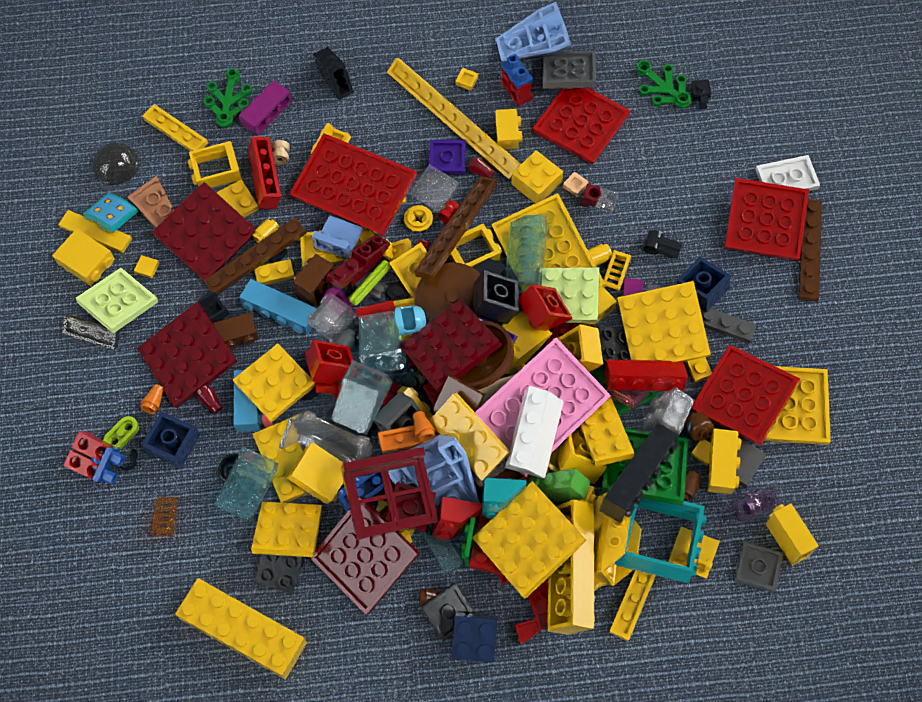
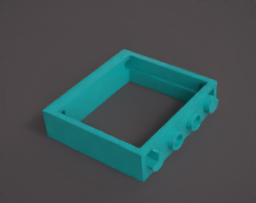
[615,499,706,584]

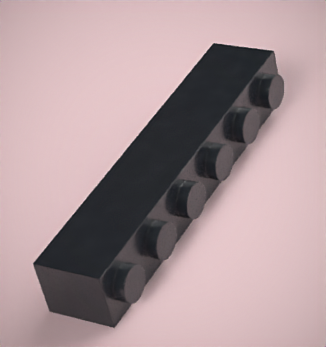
[599,423,679,523]

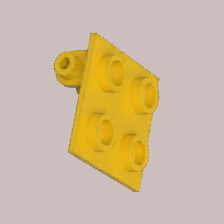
[668,526,720,579]

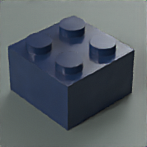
[676,257,731,313]
[141,412,200,468]
[451,612,498,663]

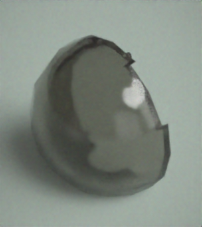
[93,142,139,186]

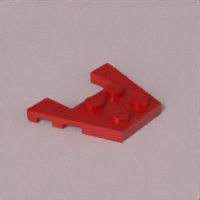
[498,575,548,645]

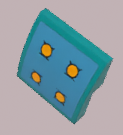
[83,193,138,233]

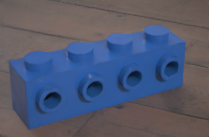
[337,450,404,512]

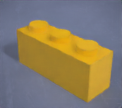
[708,429,741,495]

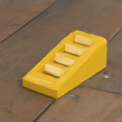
[604,250,631,291]

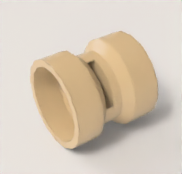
[272,140,290,165]

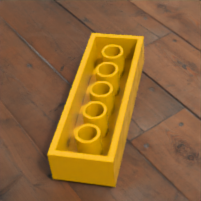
[548,500,595,635]
[175,578,307,680]

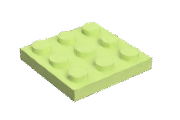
[542,267,600,323]
[76,268,158,333]

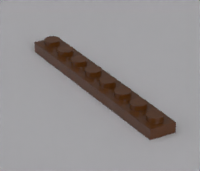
[415,176,498,280]

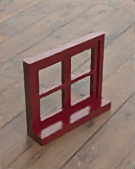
[341,447,439,540]

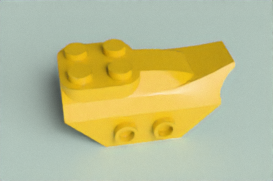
[594,493,642,591]

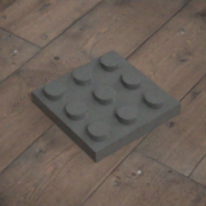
[543,51,596,89]

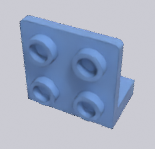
[312,216,363,259]

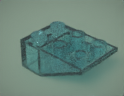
[359,310,406,375]
[331,361,392,435]
[214,447,278,522]

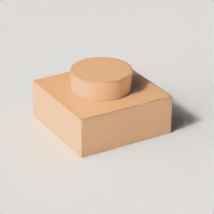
[563,172,589,197]

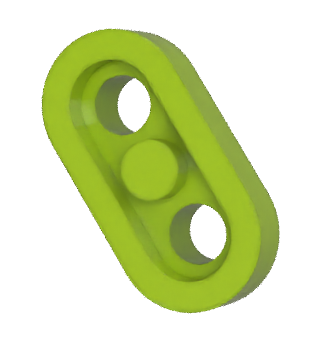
[103,416,139,450]

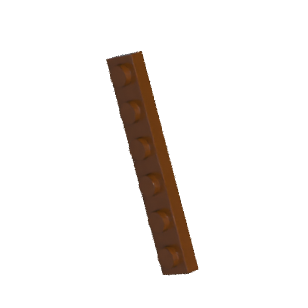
[798,199,822,302]
[204,217,307,295]

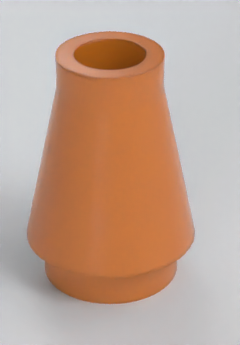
[140,384,164,414]
[413,411,436,442]

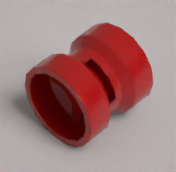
[437,200,460,225]

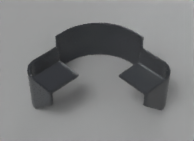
[119,449,138,471]

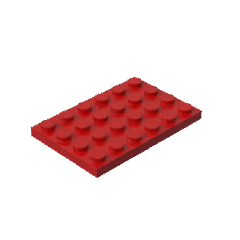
[289,133,417,237]

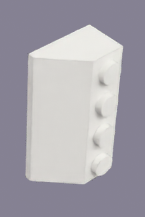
[505,386,564,479]

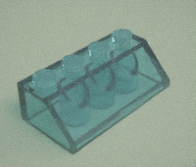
[505,215,548,293]

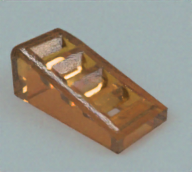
[151,497,178,537]

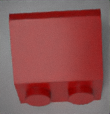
[518,284,573,331]
[305,340,357,384]
[432,497,483,540]

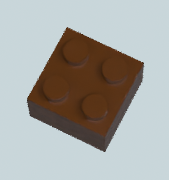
[293,254,335,308]

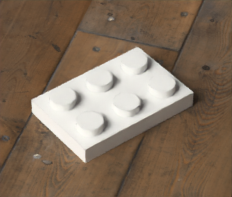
[755,155,820,191]

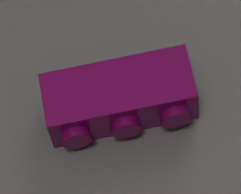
[239,81,292,136]

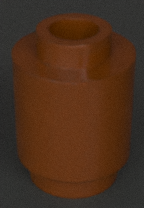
[684,470,701,502]

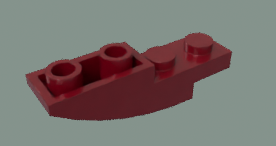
[326,234,390,290]

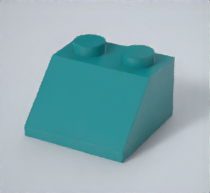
[482,478,526,519]

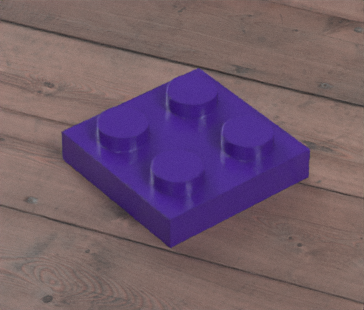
[429,140,466,175]

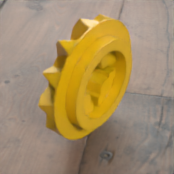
[404,205,433,233]

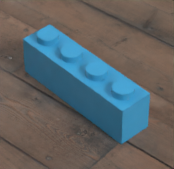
[240,279,319,335]

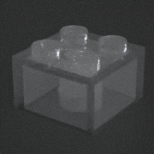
[307,293,357,343]

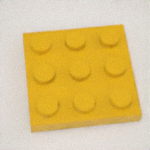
[233,343,316,422]
[251,501,322,557]

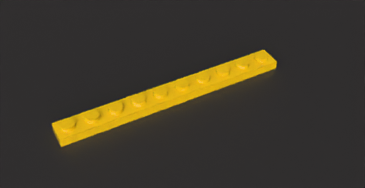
[387,58,521,179]

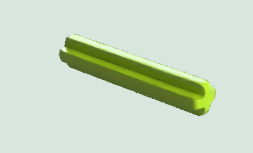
[349,260,391,306]

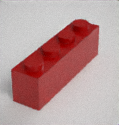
[248,137,281,209]
[604,360,688,391]

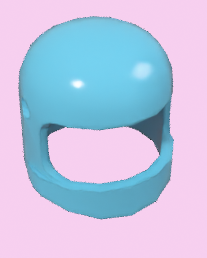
[395,306,426,336]

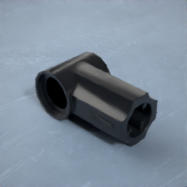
[643,230,683,259]

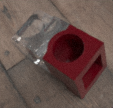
[580,183,618,211]

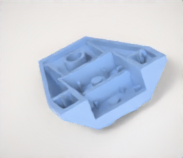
[496,2,572,62]
[388,435,480,509]

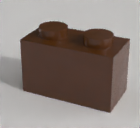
[214,312,259,350]

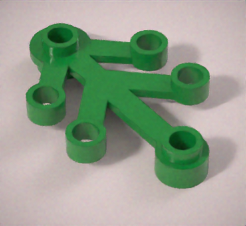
[637,60,692,108]
[204,68,253,128]

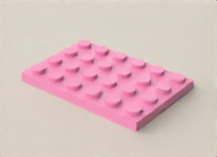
[475,338,611,477]

